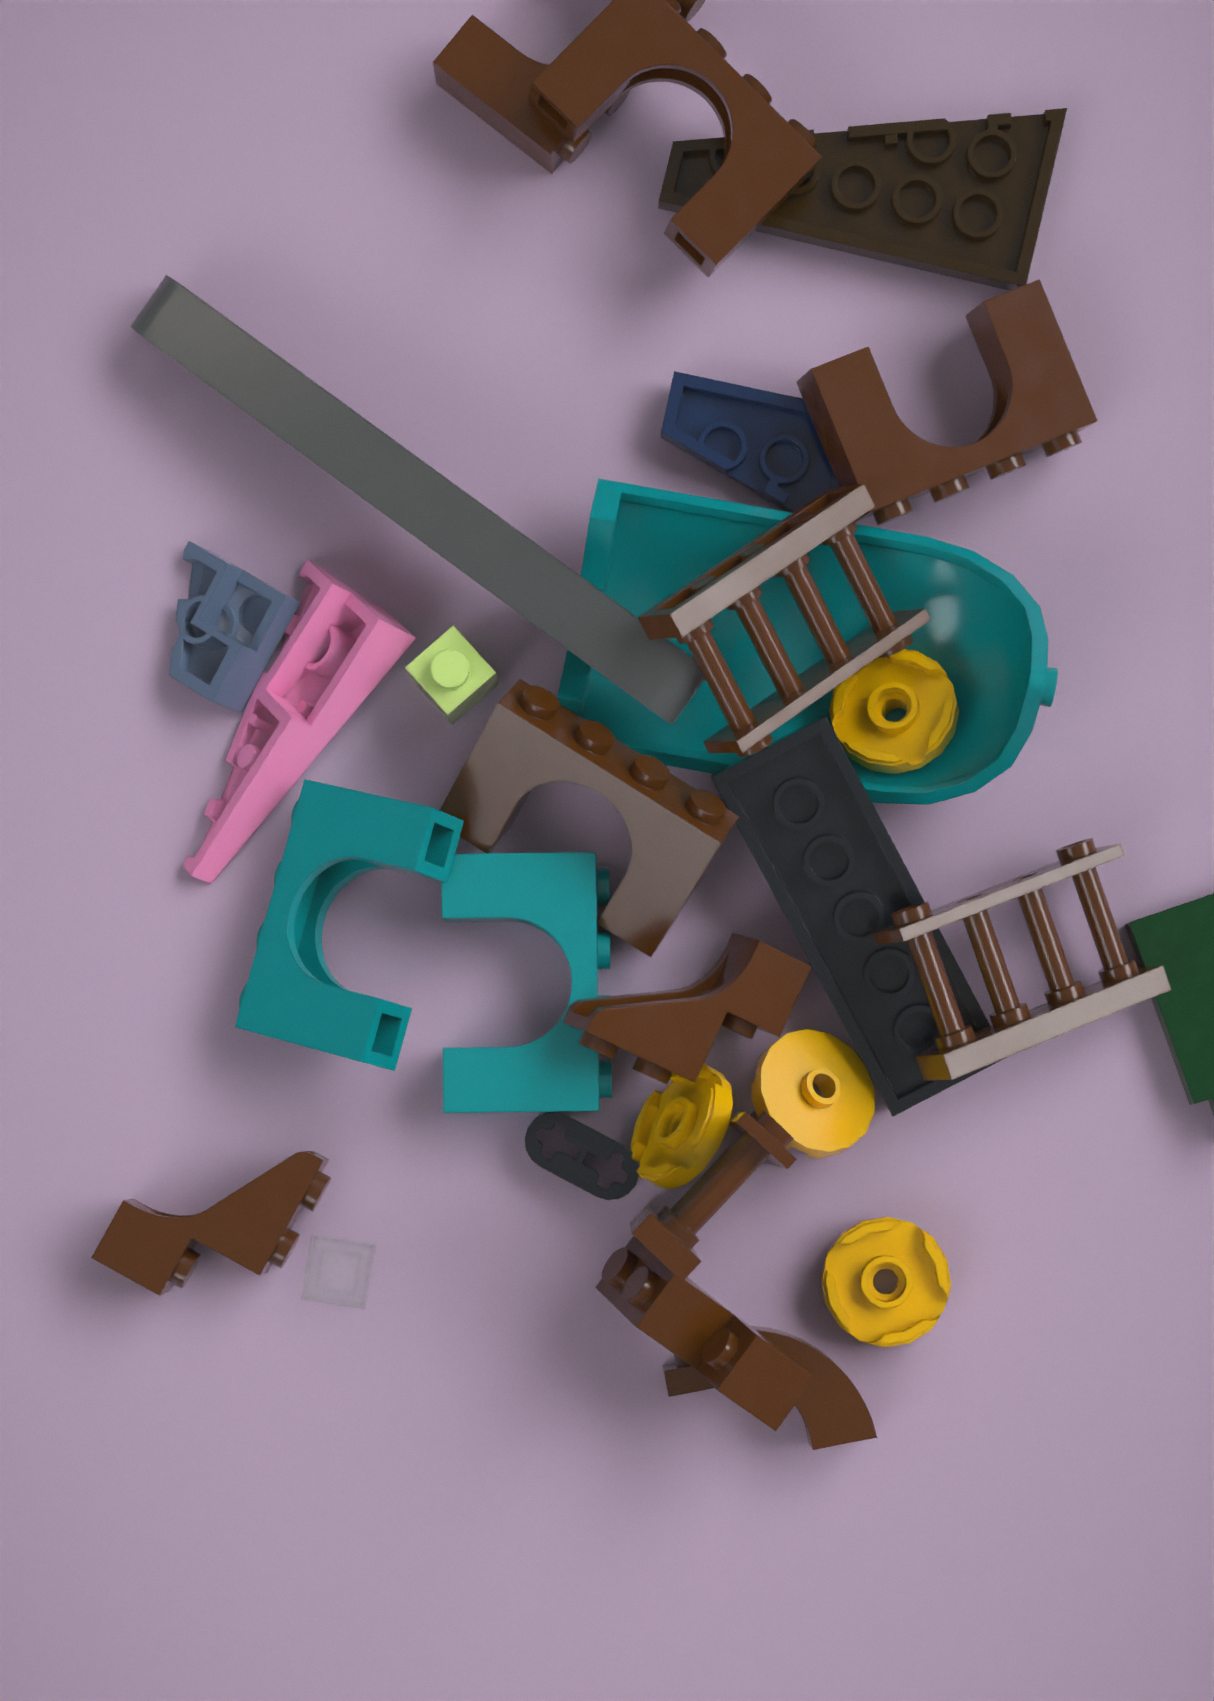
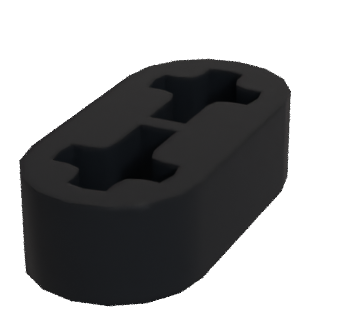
[525,1112,639,1200]

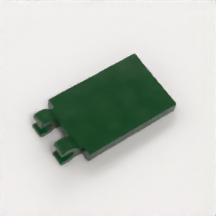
[1125,893,1214,1116]

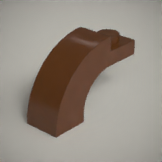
[663,1326,877,1450]

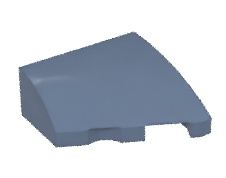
[169,541,300,713]

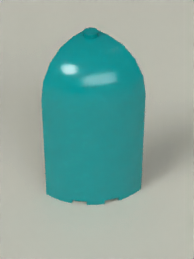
[557,478,1058,805]

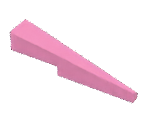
[183,559,416,884]

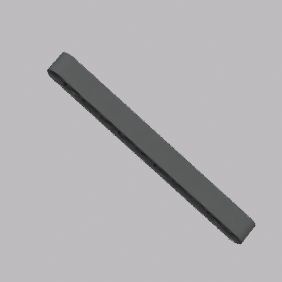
[130,275,705,725]

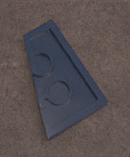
[660,371,839,513]

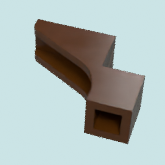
[562,933,812,1085]
[91,1151,331,1296]
[595,1236,815,1431]

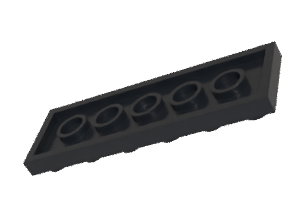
[711,715,1005,1117]

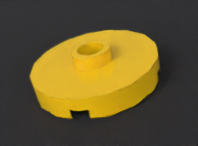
[829,649,959,774]
[751,1029,875,1159]
[631,1064,733,1190]
[820,1216,951,1347]

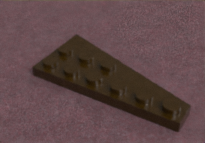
[658,108,1067,291]

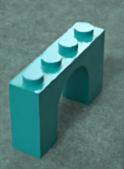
[235,779,464,1071]
[441,852,612,1113]

